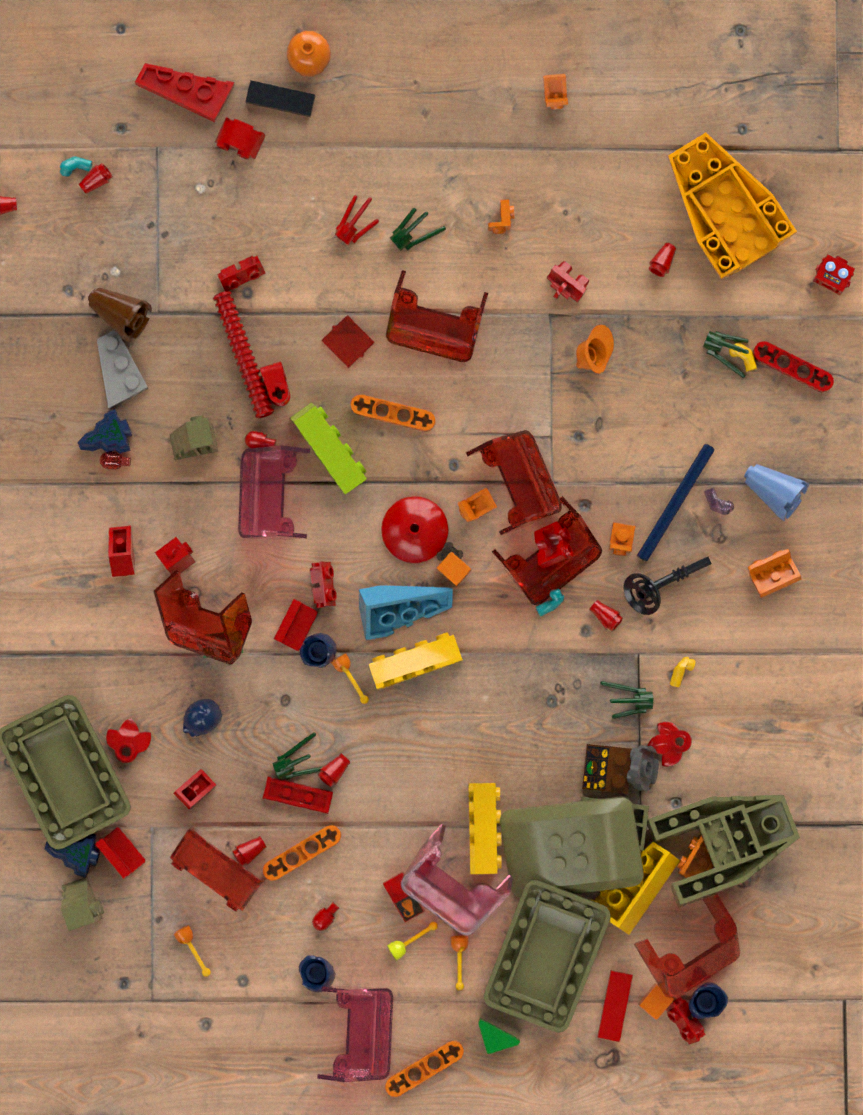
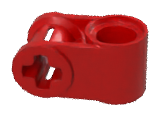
[260,361,291,407]

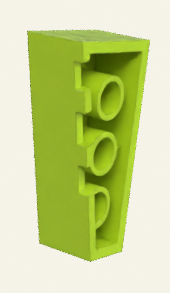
[290,403,367,494]

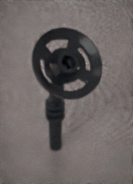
[623,556,712,615]

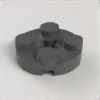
[627,745,659,791]

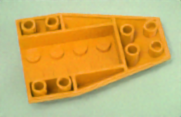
[668,132,797,279]

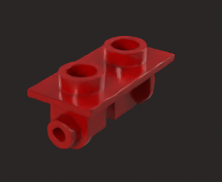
[217,256,266,291]
[310,561,337,608]
[666,996,706,1045]

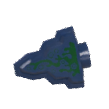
[77,409,133,454]
[44,834,100,878]

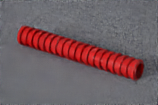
[213,291,274,419]

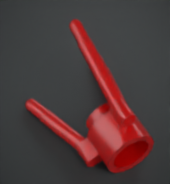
[335,195,379,245]

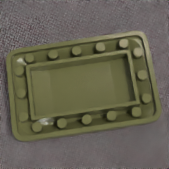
[0,695,131,849]
[500,797,644,898]
[484,880,610,1032]

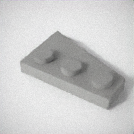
[97,330,148,409]

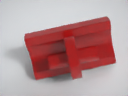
[547,261,589,303]

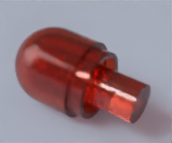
[99,452,131,470]

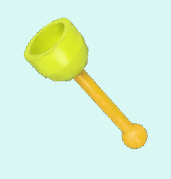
[387,921,438,961]

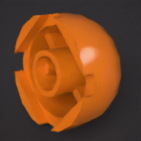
[287,31,331,76]

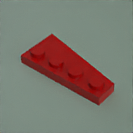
[135,63,234,123]

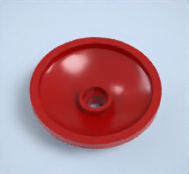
[381,496,448,563]

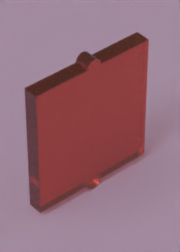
[321,315,375,368]

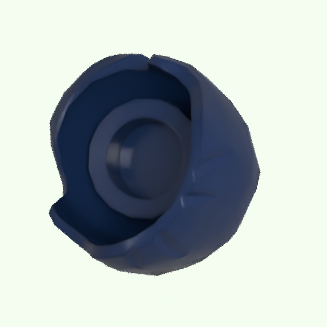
[300,633,337,668]
[183,699,222,737]
[298,955,336,992]
[688,982,728,1019]

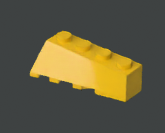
[369,632,463,690]
[468,783,502,874]
[591,842,680,935]

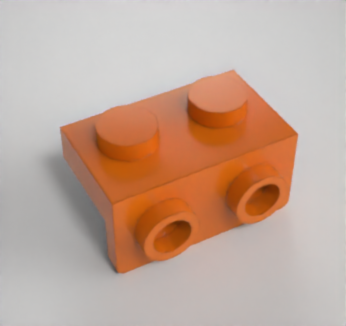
[748,549,802,598]
[677,834,713,878]

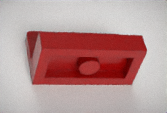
[274,599,318,651]
[95,827,146,879]

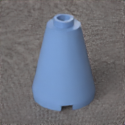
[744,464,809,521]

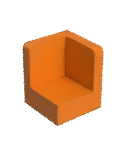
[436,552,471,587]
[638,983,674,1020]

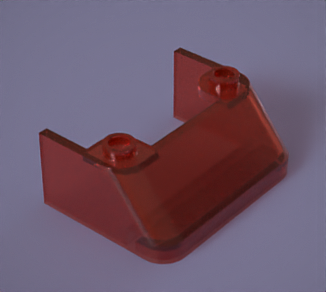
[386,270,488,362]
[466,430,562,535]
[492,496,602,605]
[153,570,252,665]
[170,827,266,912]
[634,894,740,998]

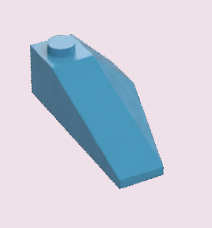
[359,585,453,640]

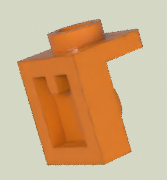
[609,522,635,556]

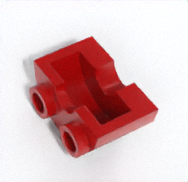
[215,117,266,160]
[534,521,574,569]

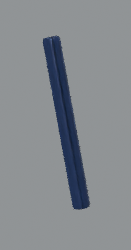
[637,444,714,561]

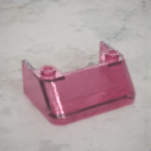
[238,445,310,540]
[401,824,513,935]
[317,986,393,1082]

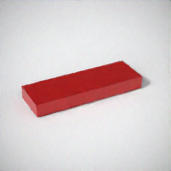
[263,777,333,814]
[597,970,633,1042]

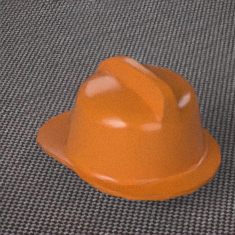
[576,324,614,374]

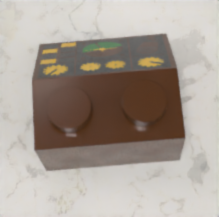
[582,744,632,794]

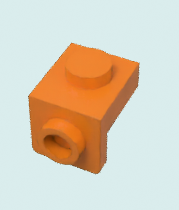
[543,74,568,109]
[488,199,515,234]
[457,488,497,522]

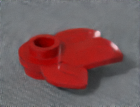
[106,718,152,763]
[647,721,692,767]

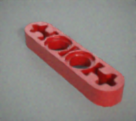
[753,341,834,392]

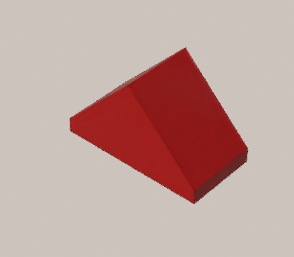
[174,769,216,809]

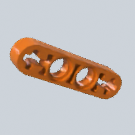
[351,395,435,432]
[263,825,341,881]
[385,1040,464,1097]

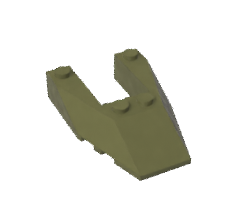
[647,795,800,908]

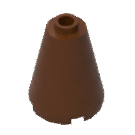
[88,288,152,342]

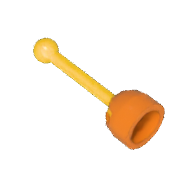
[331,653,369,704]
[173,925,211,977]
[450,935,469,991]

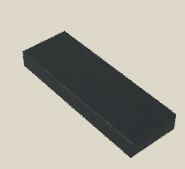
[245,80,315,117]

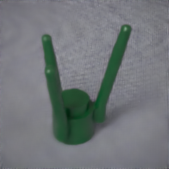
[389,208,446,251]
[703,331,749,378]
[600,681,654,719]
[272,732,324,780]

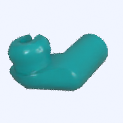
[60,156,93,177]
[536,589,564,617]

